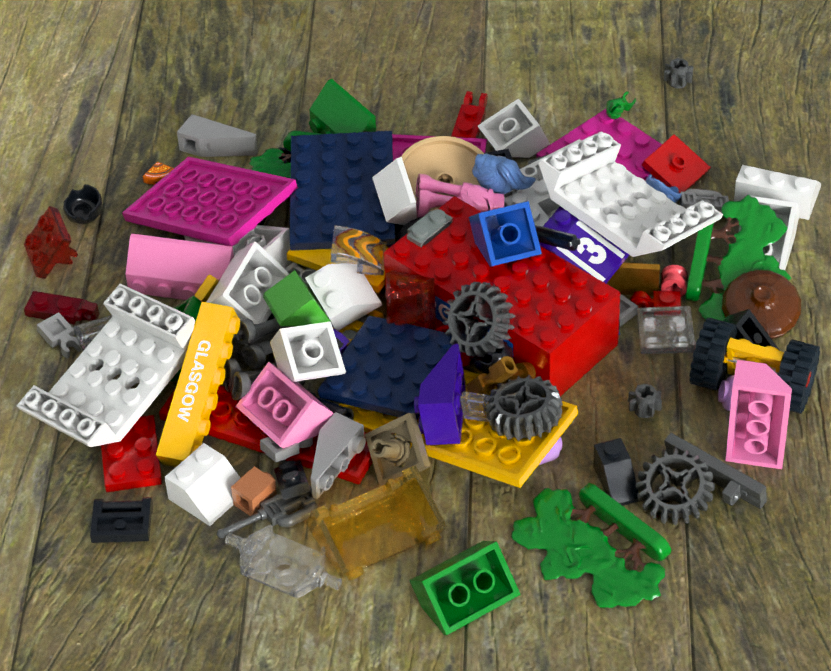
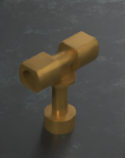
[466,356,536,400]

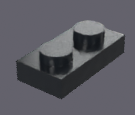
[274,460,311,500]

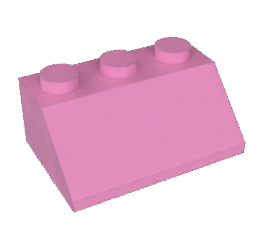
[236,362,334,448]

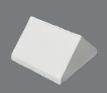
[372,157,417,225]

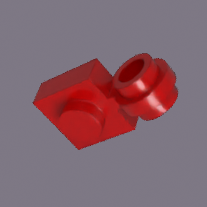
[630,291,681,318]

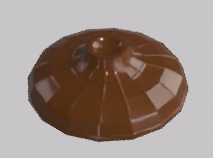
[722,270,801,339]

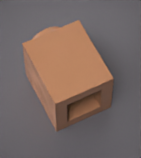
[231,466,277,516]

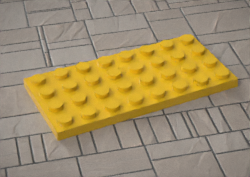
[339,369,578,488]

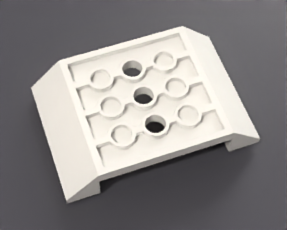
[539,131,723,257]
[16,284,195,447]

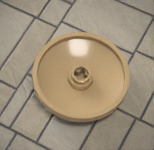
[401,136,484,212]

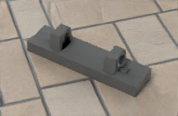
[664,433,767,509]

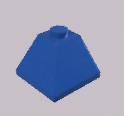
[469,201,542,267]

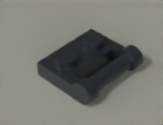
[90,497,153,543]

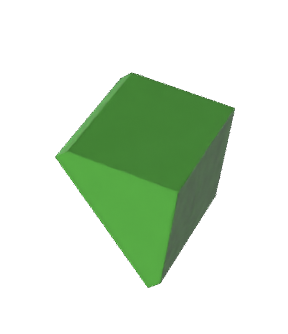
[263,270,332,326]

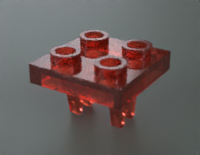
[24,206,78,279]
[386,271,436,330]

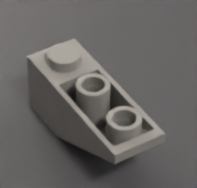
[177,114,258,157]
[311,412,366,499]

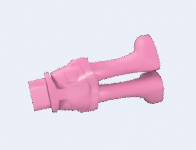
[415,174,504,218]

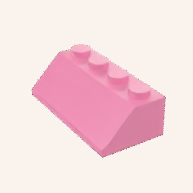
[125,234,234,302]
[725,360,792,469]

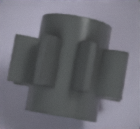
[664,58,693,89]
[628,384,662,418]

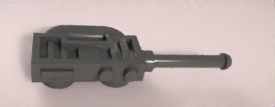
[217,483,320,538]

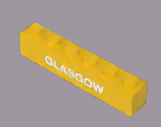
[156,302,240,467]

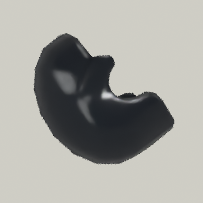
[63,184,102,224]
[469,341,513,375]

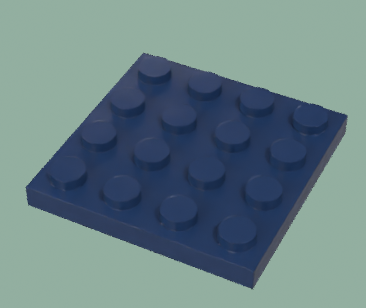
[317,315,461,420]

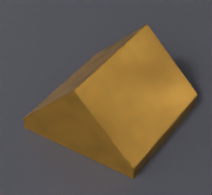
[606,263,660,296]

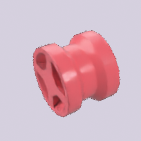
[661,265,687,297]

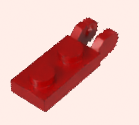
[451,91,488,138]

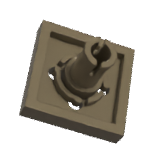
[365,413,431,488]

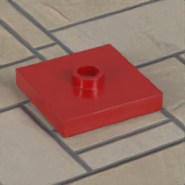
[641,134,711,193]

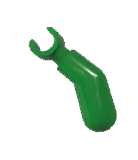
[606,91,636,119]

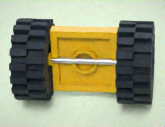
[689,318,820,414]

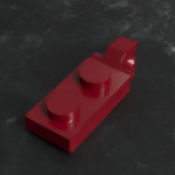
[24,291,100,325]

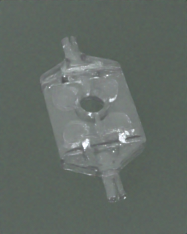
[225,525,342,598]

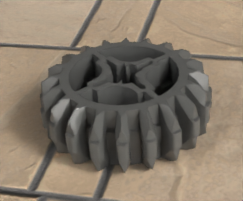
[442,282,516,357]
[486,374,563,442]
[636,447,715,526]

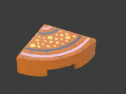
[143,162,174,185]

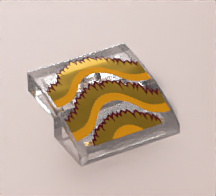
[331,225,387,275]

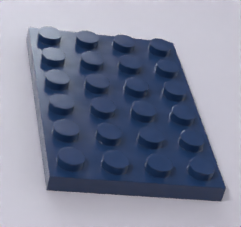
[290,131,395,251]

